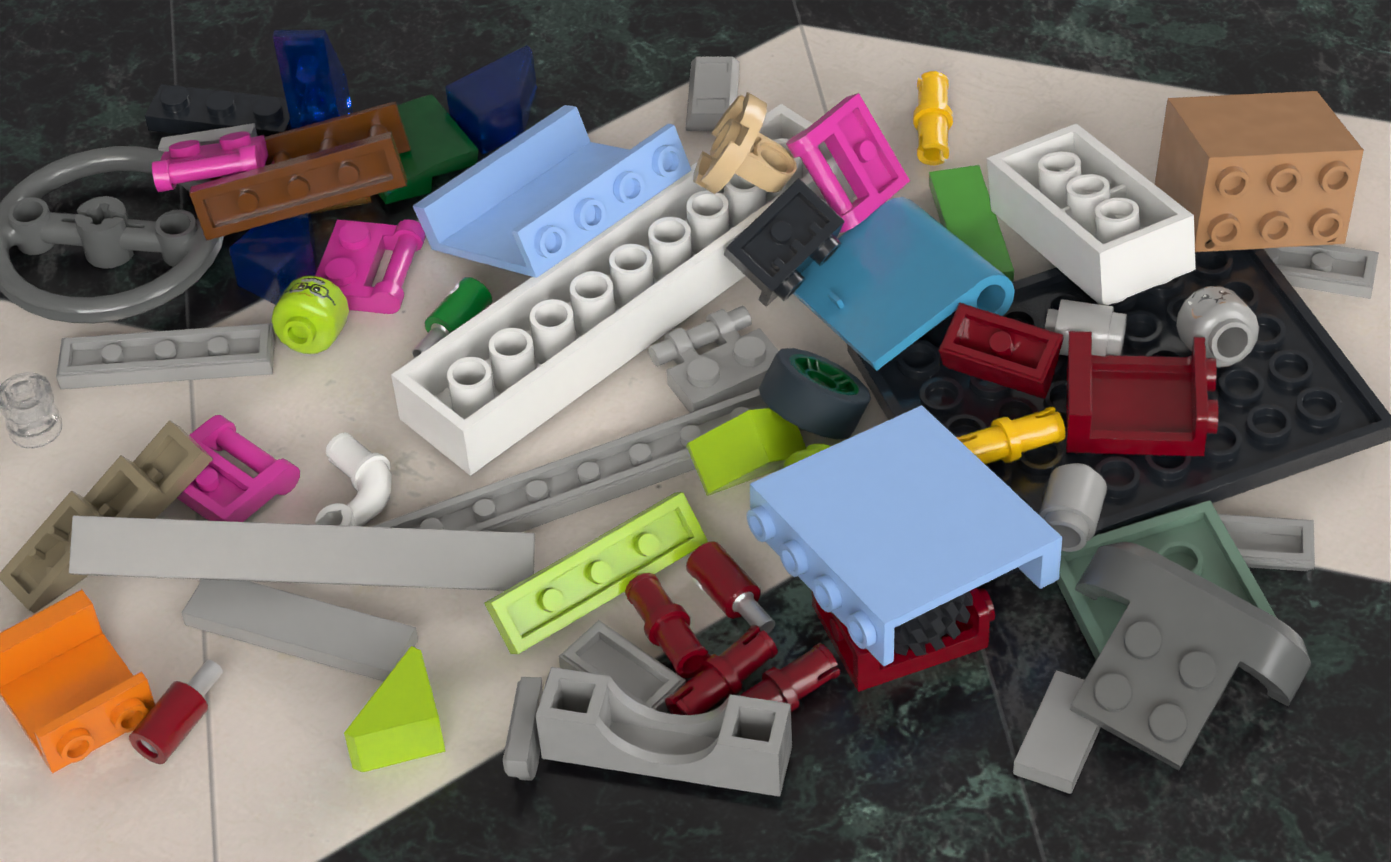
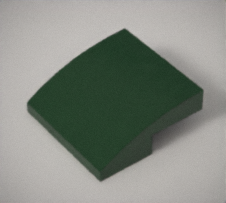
[378,94,478,204]

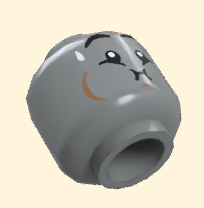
[1176,286,1259,367]

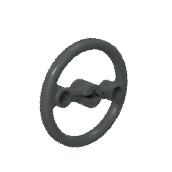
[0,146,224,324]

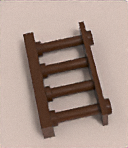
[189,101,411,241]

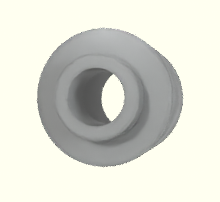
[1045,299,1127,357]
[1039,463,1107,552]

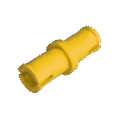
[913,71,953,166]
[956,407,1065,464]

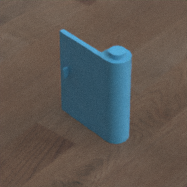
[794,197,1015,371]

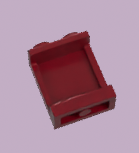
[1066,331,1218,456]
[812,587,995,692]

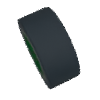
[759,348,871,440]

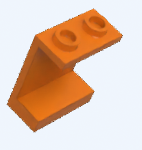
[0,589,155,774]

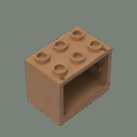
[1155,91,1364,252]

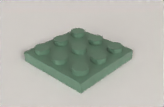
[1056,500,1277,660]

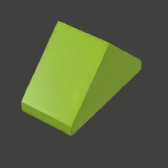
[686,408,806,496]
[344,646,446,773]

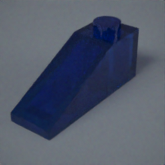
[273,30,353,129]

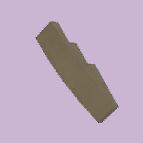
[0,420,213,613]

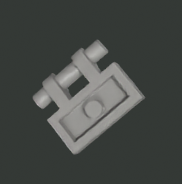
[648,306,779,413]

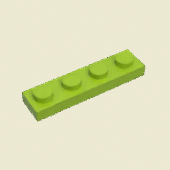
[484,492,708,655]

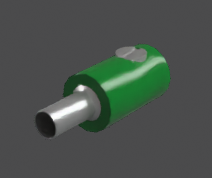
[412,277,493,358]

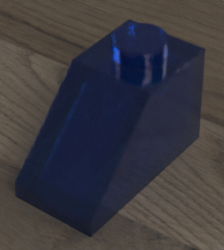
[445,45,537,154]
[229,212,317,305]

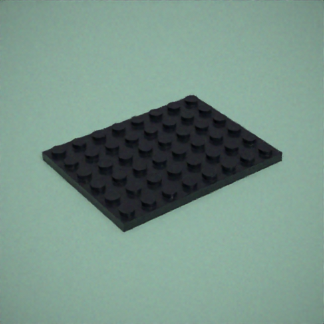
[847,240,1391,584]

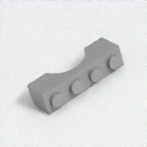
[536,667,792,797]

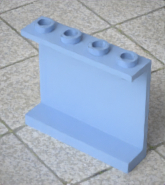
[413,105,691,278]
[747,405,1062,667]

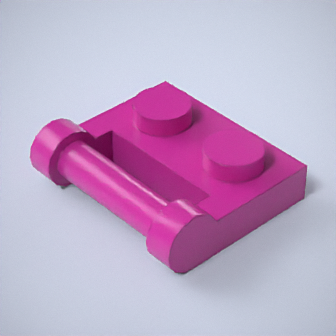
[786,93,910,233]
[152,131,268,192]
[315,219,426,314]
[177,415,300,522]

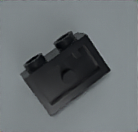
[724,178,845,307]

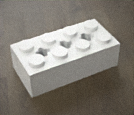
[987,123,1196,306]

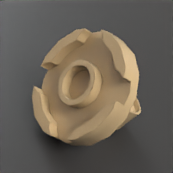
[693,92,797,194]

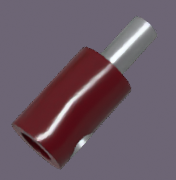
[686,541,775,634]
[129,660,223,764]

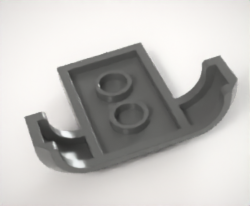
[1070,542,1311,771]

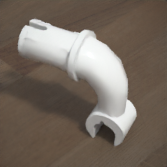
[315,432,392,526]

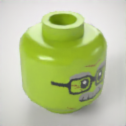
[271,276,349,354]

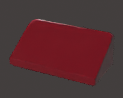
[939,303,1064,399]

